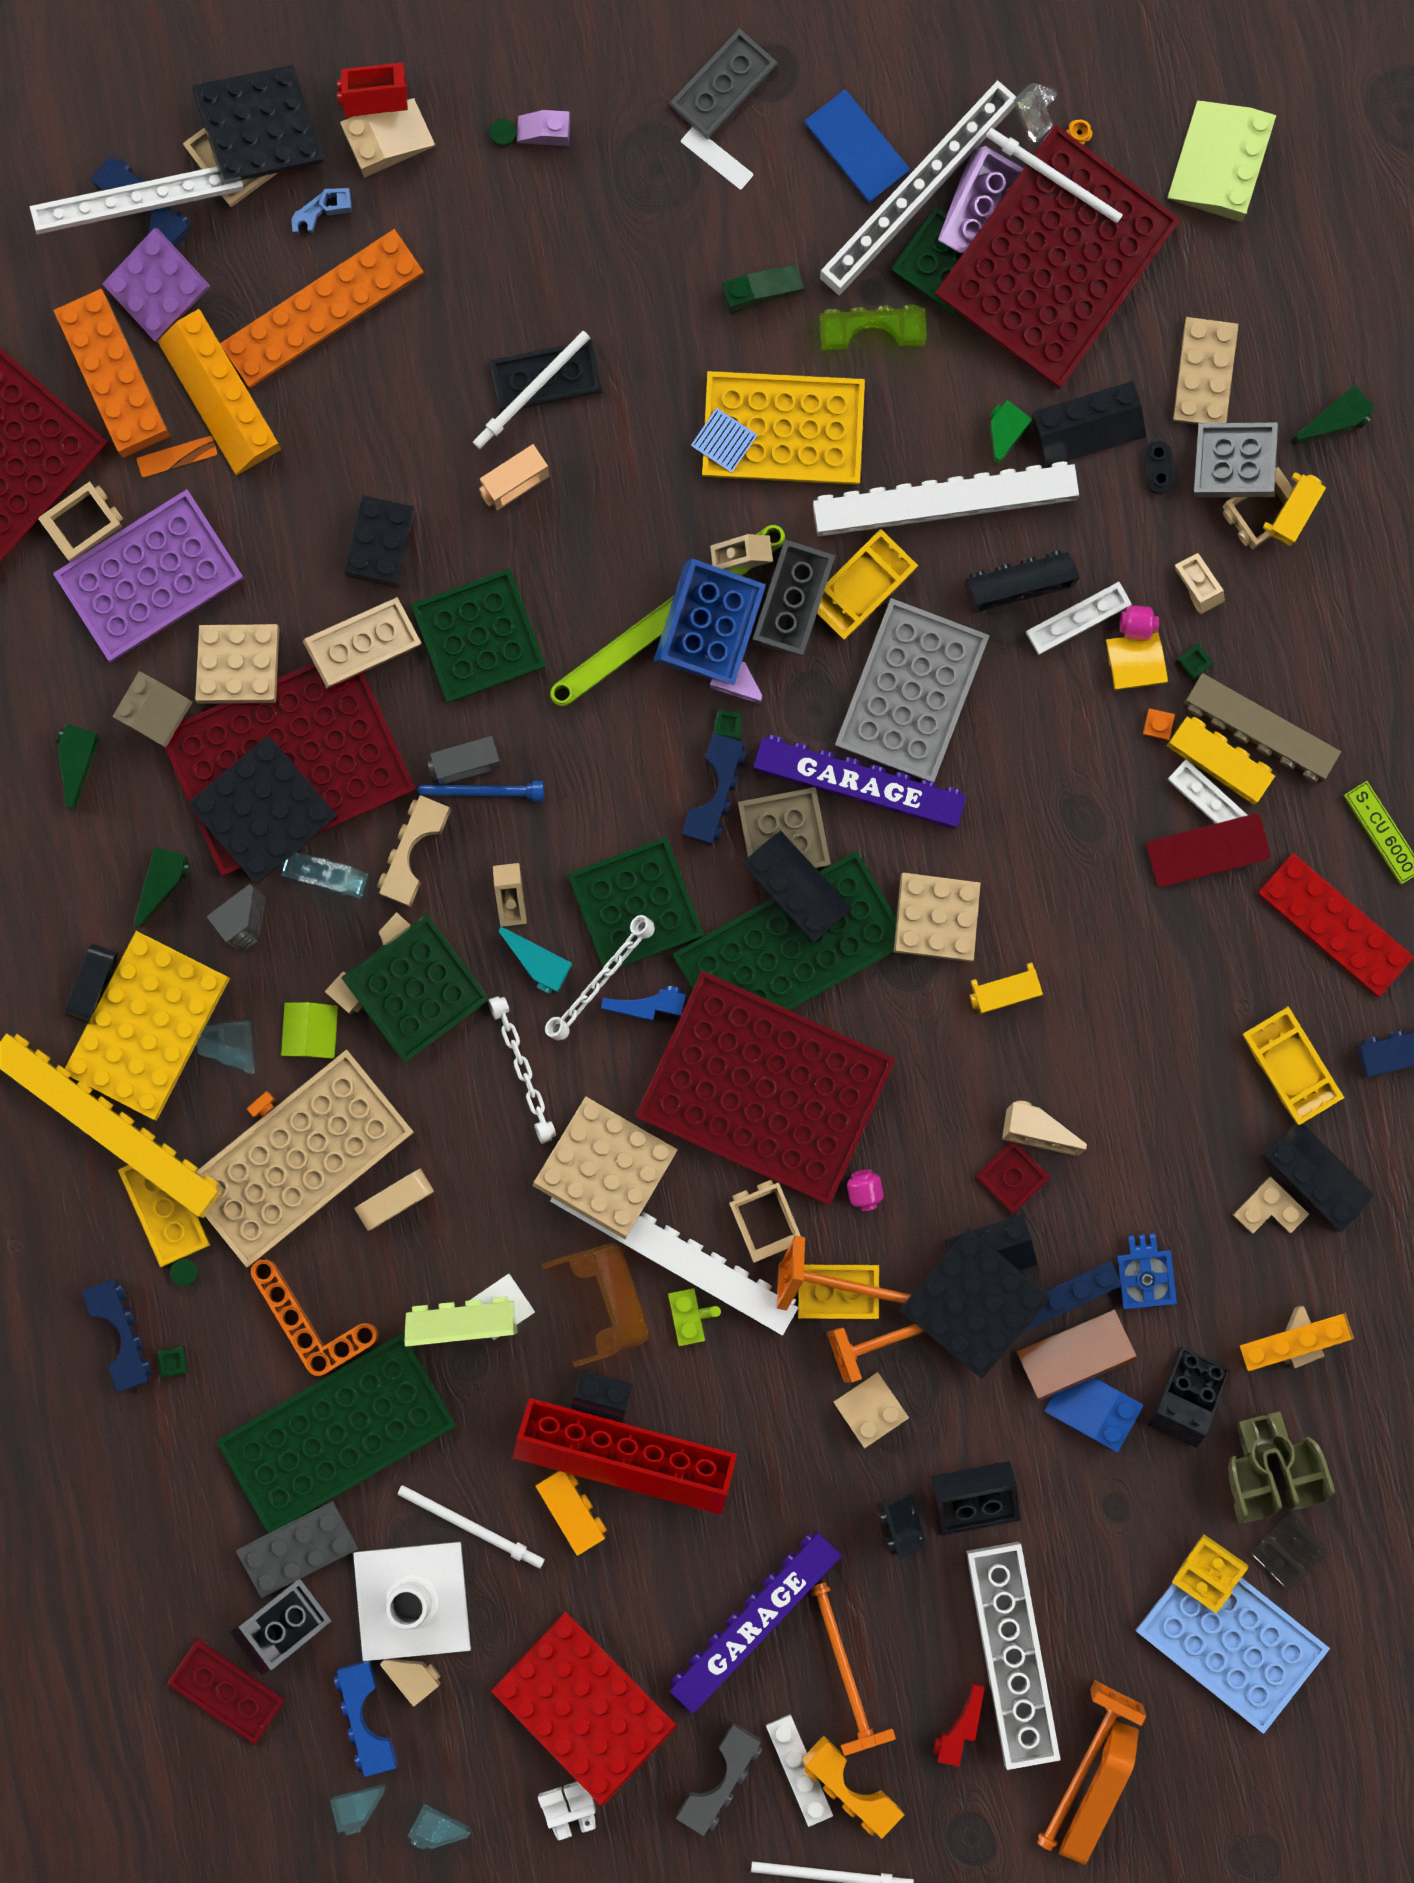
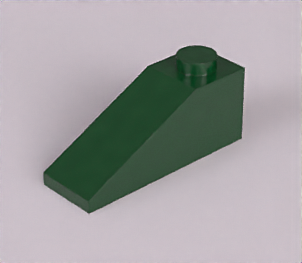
[722,265,804,315]
[1292,385,1375,445]
[56,723,101,811]
[134,847,191,928]

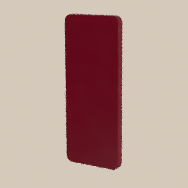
[1147,813,1271,887]

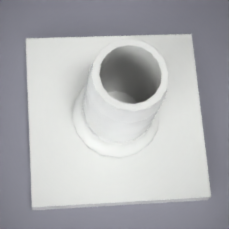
[353,1542,471,1661]

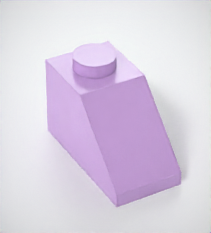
[517,110,570,146]
[710,662,762,704]

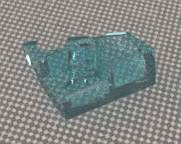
[197,1020,254,1073]

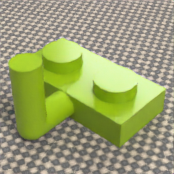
[668,1288,721,1346]

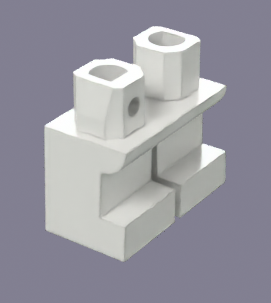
[538,1781,596,1840]

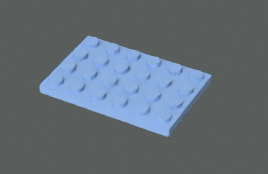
[1135,1577,1330,1734]

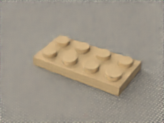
[1172,317,1238,425]
[303,597,422,688]

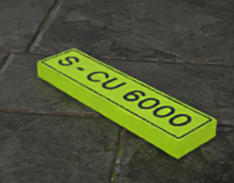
[1343,781,1414,885]

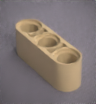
[354,1168,434,1231]

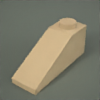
[1002,1101,1087,1157]

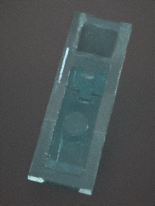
[281,852,369,899]

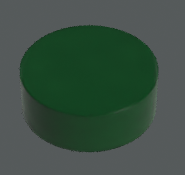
[490,119,516,147]
[170,1259,198,1286]

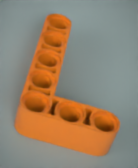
[251,1260,378,1376]
[1059,1720,1139,1865]

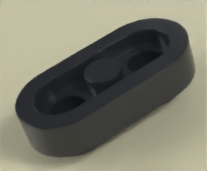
[1144,441,1174,494]

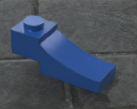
[601,986,686,1021]

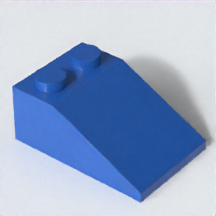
[1044,1378,1144,1452]

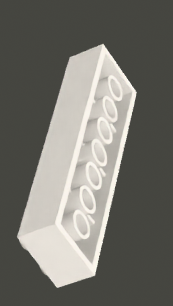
[966,1542,1060,1770]

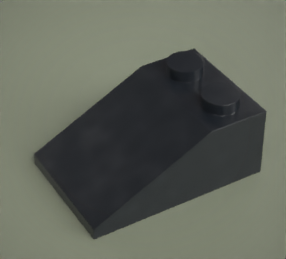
[230,1579,331,1675]

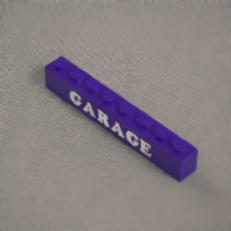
[753,735,966,830]
[669,1531,842,1714]

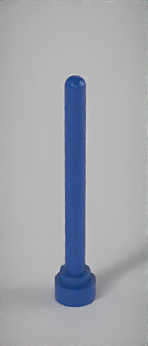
[417,781,544,802]

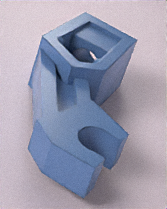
[292,188,352,234]

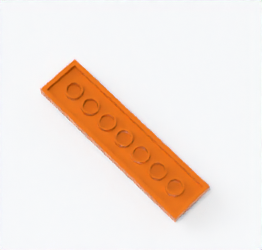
[220,229,424,389]

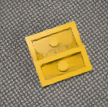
[1106,633,1168,690]
[1172,1535,1248,1614]

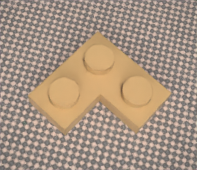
[1233,1177,1309,1234]

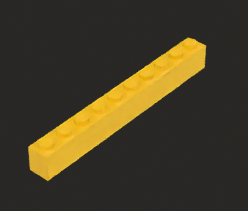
[0,1033,222,1218]

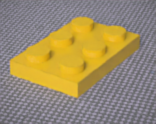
[798,1265,879,1319]

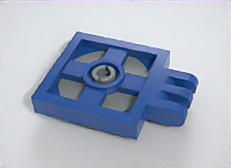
[1117,1233,1177,1309]

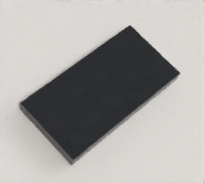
[489,340,603,413]

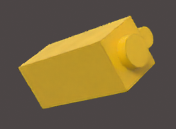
[1263,473,1326,547]
[969,962,1043,1014]

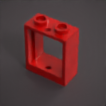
[337,62,408,117]

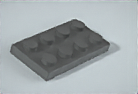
[237,1501,358,1598]

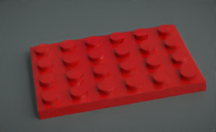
[491,1612,678,1806]

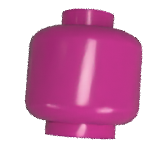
[1120,605,1159,641]
[847,1169,884,1211]

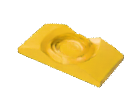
[817,529,918,640]
[1242,1006,1344,1125]

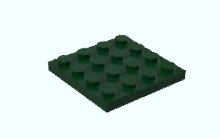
[411,568,547,704]
[567,836,704,973]
[341,913,490,1063]

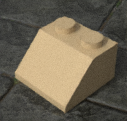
[834,1372,909,1448]

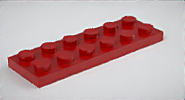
[1257,853,1414,997]

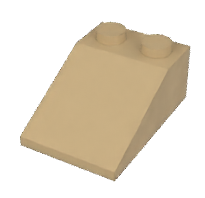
[340,98,435,178]

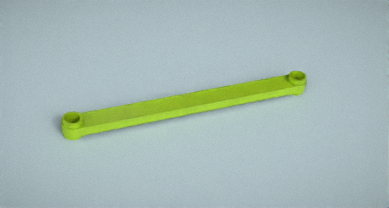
[550,525,785,707]

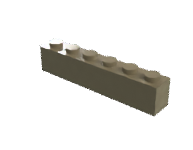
[1184,673,1341,783]

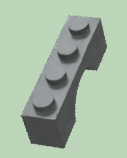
[676,1722,762,1836]

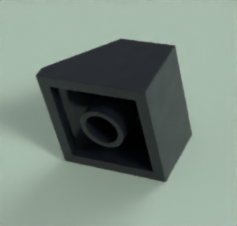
[571,1369,633,1423]

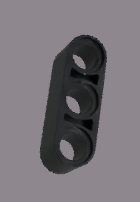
[65,943,118,1024]

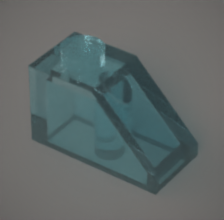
[330,1784,386,1835]
[407,1803,472,1850]

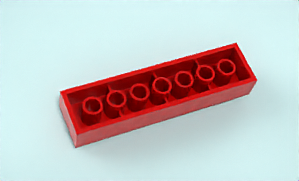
[513,1398,737,1515]

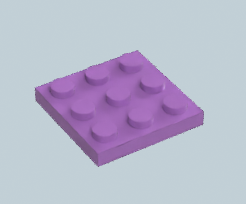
[103,228,211,342]

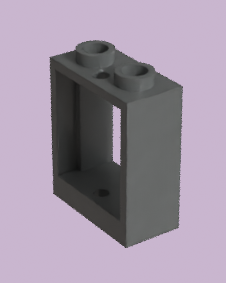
[428,736,502,785]

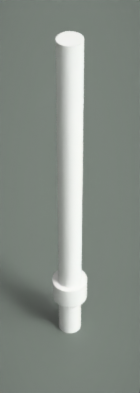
[986,127,1123,223]
[473,331,590,449]
[397,1485,545,1569]
[751,1861,914,1883]

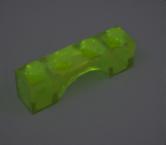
[819,305,927,351]

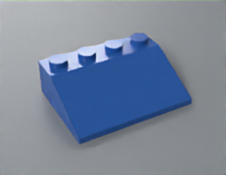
[653,558,766,685]

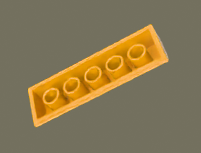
[157,309,282,476]

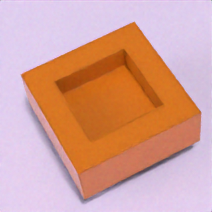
[1143,708,1175,741]
[247,1091,276,1118]

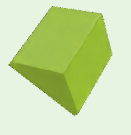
[281,1002,338,1059]

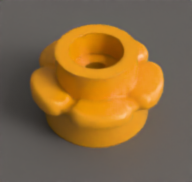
[1067,120,1092,144]

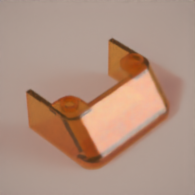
[542,1243,649,1367]

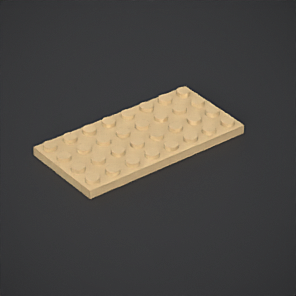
[196,1050,414,1268]

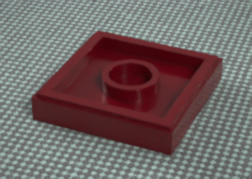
[975,1141,1051,1215]

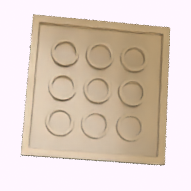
[532,1096,677,1239]

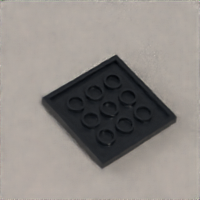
[192,65,324,184]
[187,735,338,885]
[899,1227,1052,1379]

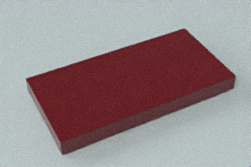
[167,1638,286,1745]

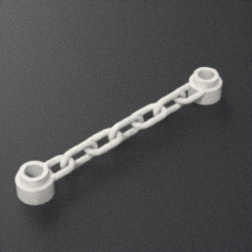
[545,915,655,1040]
[488,996,556,1144]

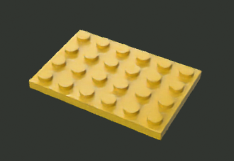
[702,371,865,485]
[65,931,230,1121]

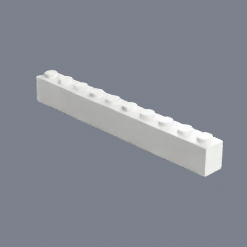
[820,80,1017,296]
[813,462,1079,537]
[550,1197,799,1335]

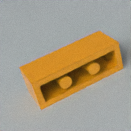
[536,1471,607,1556]

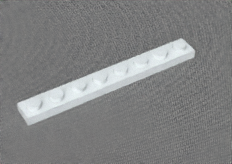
[30,167,243,234]

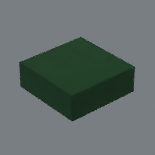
[1176,643,1214,681]
[713,709,743,740]
[157,1347,188,1378]

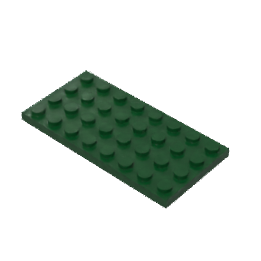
[672,851,897,1010]
[216,1332,457,1534]

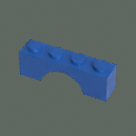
[334,1660,398,1777]

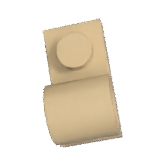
[1175,553,1225,614]

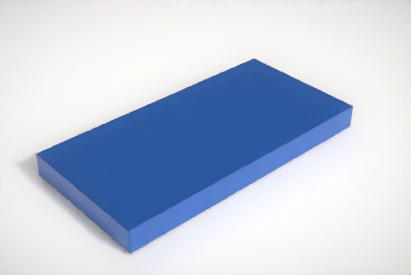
[804,89,910,203]

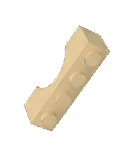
[377,795,451,908]
[325,912,410,1014]

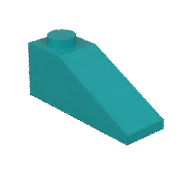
[499,927,573,994]

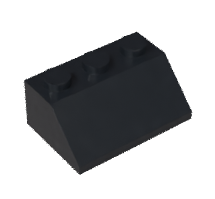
[945,1214,1038,1270]
[931,1461,1021,1535]

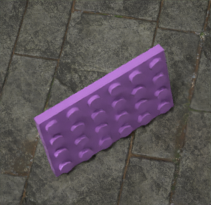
[53,489,244,663]

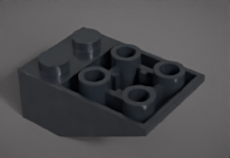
[1147,1346,1231,1448]
[877,1492,927,1560]

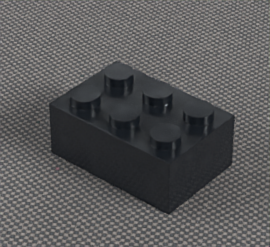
[344,495,416,588]

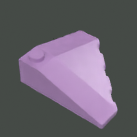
[938,146,1023,253]

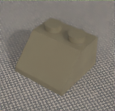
[112,671,192,747]

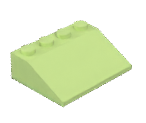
[1167,100,1276,222]
[405,1296,517,1346]

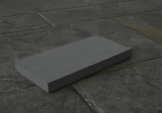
[669,28,778,140]

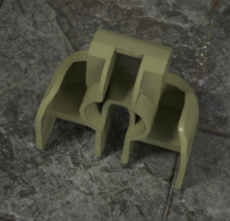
[1228,1411,1335,1524]

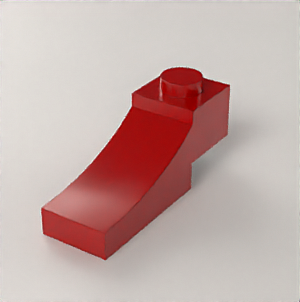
[933,1682,985,1766]

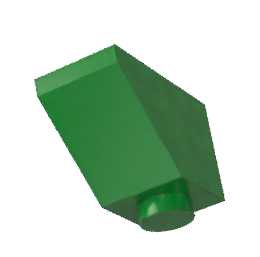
[989,400,1032,465]

